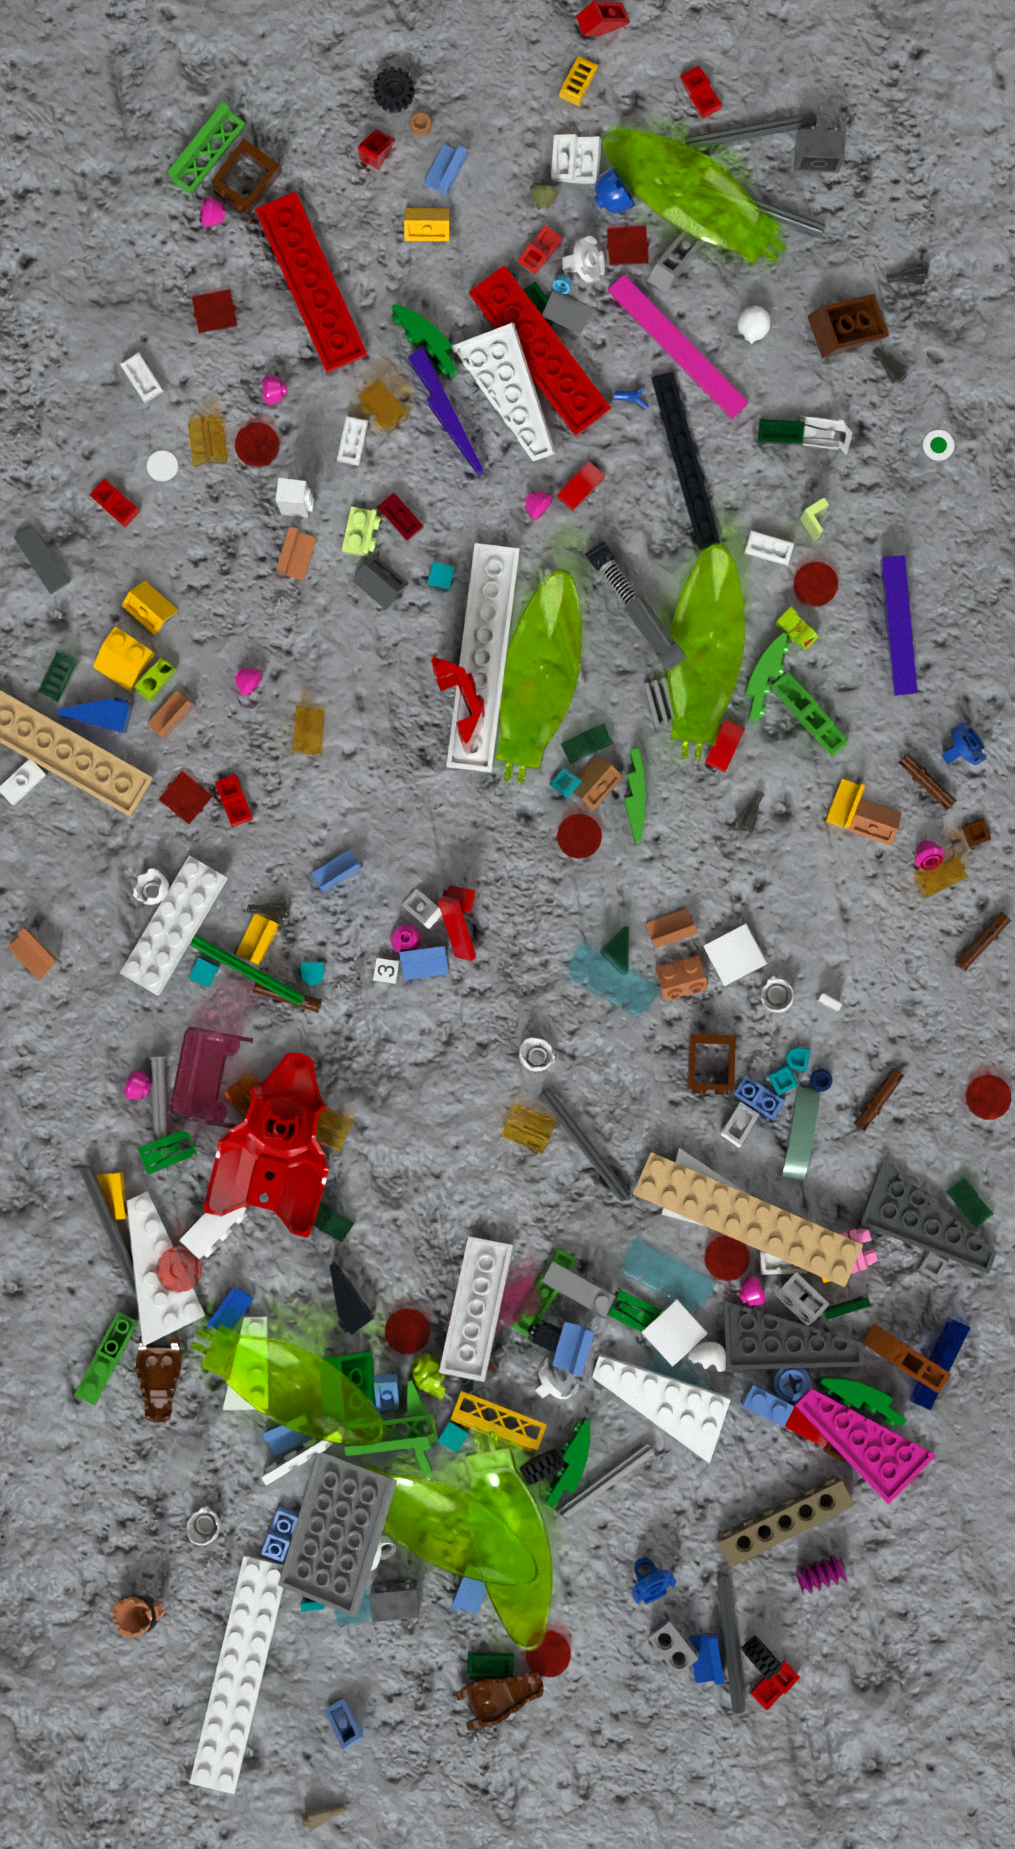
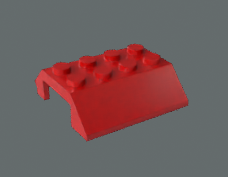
[431,656,485,755]

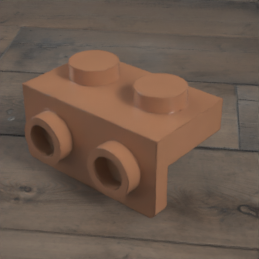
[655,955,707,1001]

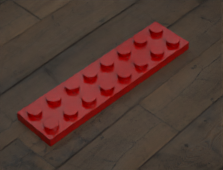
[255,191,368,374]
[468,265,612,437]

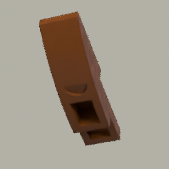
[862,1323,952,1394]

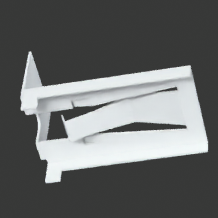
[800,416,853,455]

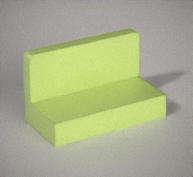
[800,498,829,541]

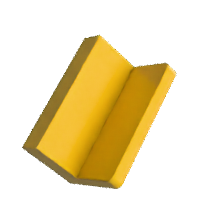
[404,208,450,241]
[121,581,178,635]
[825,779,865,829]
[236,914,280,966]
[96,1172,127,1220]

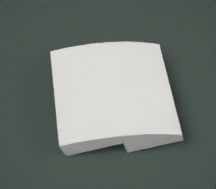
[551,134,602,184]
[704,923,768,986]
[642,1299,708,1367]

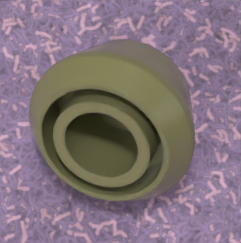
[529,183,560,208]

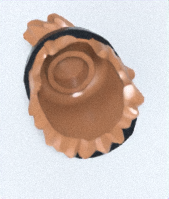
[112,1595,164,1639]

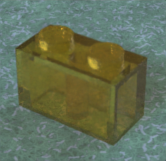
[358,379,409,435]
[913,857,968,899]

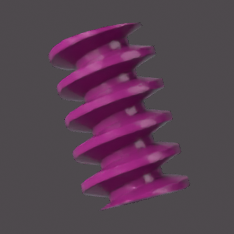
[796,1555,848,1596]

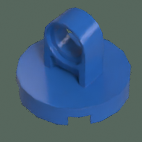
[941,722,987,765]
[631,1557,676,1604]

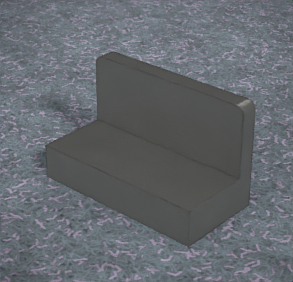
[353,555,409,609]

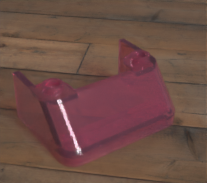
[170,1026,253,1128]

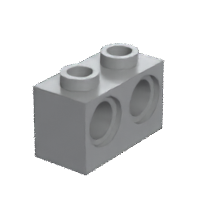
[774,1272,830,1326]
[648,1616,700,1675]

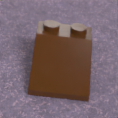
[807,294,889,358]

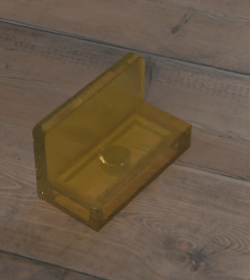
[188,416,228,467]
[293,706,325,755]
[501,1104,556,1154]
[316,1107,354,1152]

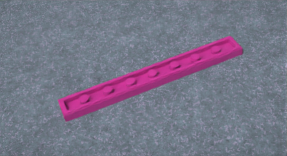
[608,275,749,419]

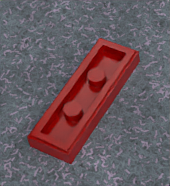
[437,896,476,961]

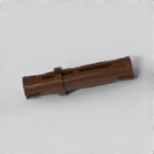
[898,753,957,810]
[955,912,1011,972]
[253,982,322,1013]
[853,1068,905,1131]

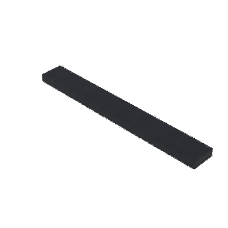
[651,372,721,551]

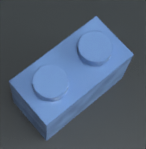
[741,1382,794,1427]

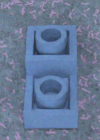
[733,1076,786,1121]
[261,1507,299,1562]

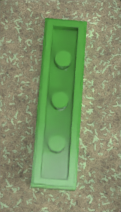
[511,1247,578,1337]

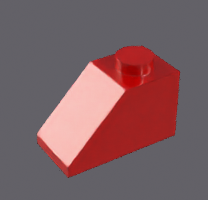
[576,1,630,36]
[442,885,476,915]

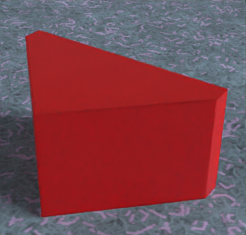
[358,129,396,170]

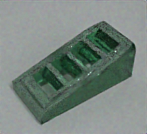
[38,650,80,702]

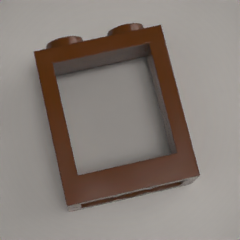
[211,139,282,215]
[687,1034,736,1095]

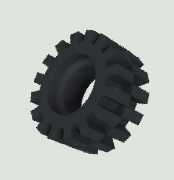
[373,67,414,113]
[519,1449,564,1485]
[741,1635,783,1680]

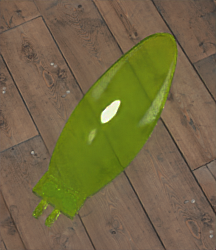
[603,129,787,265]
[667,543,745,761]
[495,569,583,784]
[191,1324,386,1446]
[465,1431,553,1651]
[366,1463,538,1586]

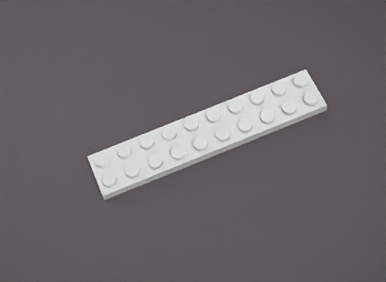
[446,543,520,773]
[190,1554,284,1794]

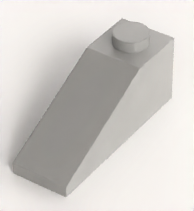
[648,225,706,293]
[541,1261,616,1317]

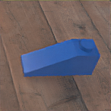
[57,697,133,733]

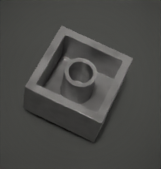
[794,126,846,173]
[370,1577,420,1622]

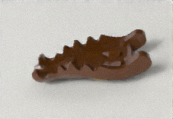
[136,1336,182,1422]
[455,1671,544,1731]

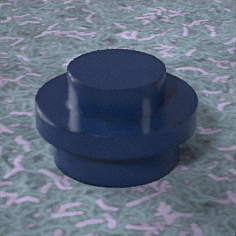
[809,1069,833,1092]

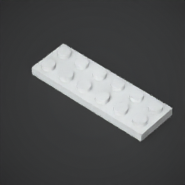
[120,856,228,996]
[439,1236,513,1382]

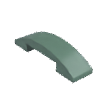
[781,1086,820,1180]

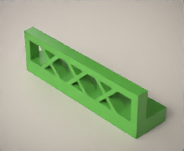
[168,102,246,195]
[344,1413,438,1456]

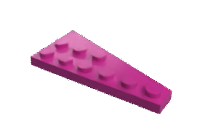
[794,1388,936,1504]

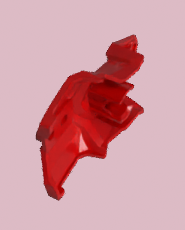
[204,1053,329,1238]

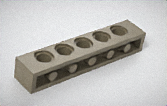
[717,1476,855,1568]

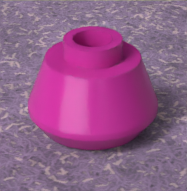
[199,196,226,227]
[262,374,287,406]
[524,490,553,520]
[234,667,263,696]
[915,840,945,870]
[390,923,421,953]
[124,1070,152,1099]
[738,1275,766,1306]

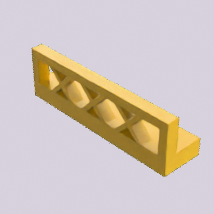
[450,1391,547,1454]

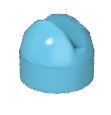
[552,274,572,294]

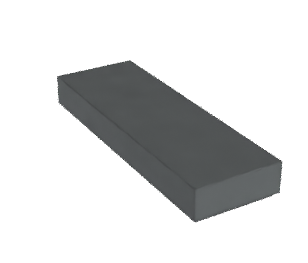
[14,525,70,595]

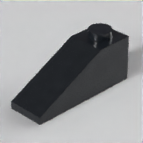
[329,1261,375,1335]

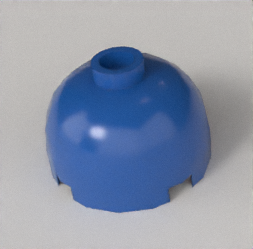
[593,167,635,214]

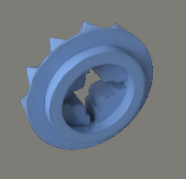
[774,1368,811,1402]

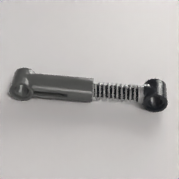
[585,540,687,671]

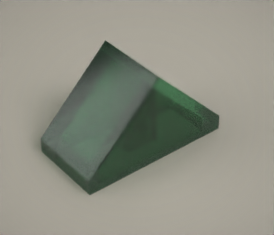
[599,927,629,975]
[314,1201,355,1242]

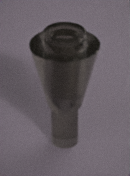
[886,262,929,284]
[872,346,908,384]
[734,790,764,832]
[247,900,290,923]

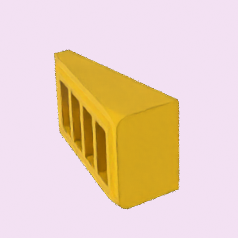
[559,56,599,106]

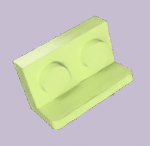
[342,507,381,557]

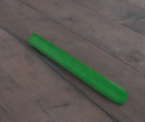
[189,934,305,1006]

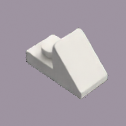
[402,888,442,929]
[720,1102,759,1148]

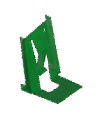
[137,1130,197,1175]
[607,1288,662,1332]

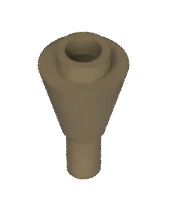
[302,1804,345,1831]

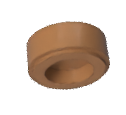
[409,112,432,136]

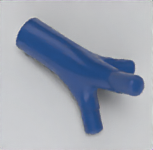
[614,387,648,409]

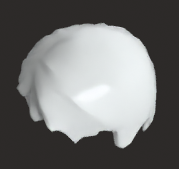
[737,305,771,344]
[133,868,169,905]
[760,975,795,1013]
[519,1037,555,1072]
[688,1342,726,1372]
[187,1506,221,1545]

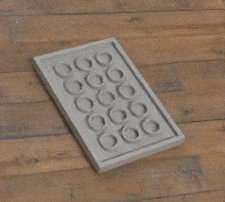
[278,1451,398,1617]

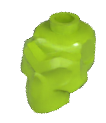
[411,1353,446,1400]

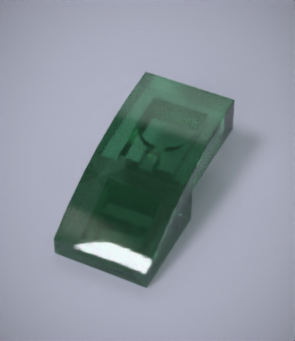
[561,723,614,764]
[946,1177,994,1229]

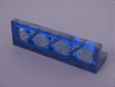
[909,1317,970,1411]

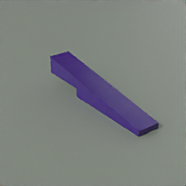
[408,347,483,477]
[880,555,918,696]

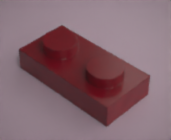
[377,493,424,542]

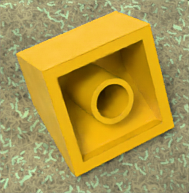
[93,626,156,693]

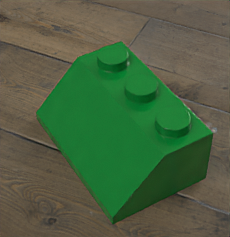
[319,1351,377,1427]

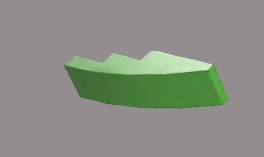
[771,672,849,758]
[624,748,646,844]
[407,1377,433,1476]

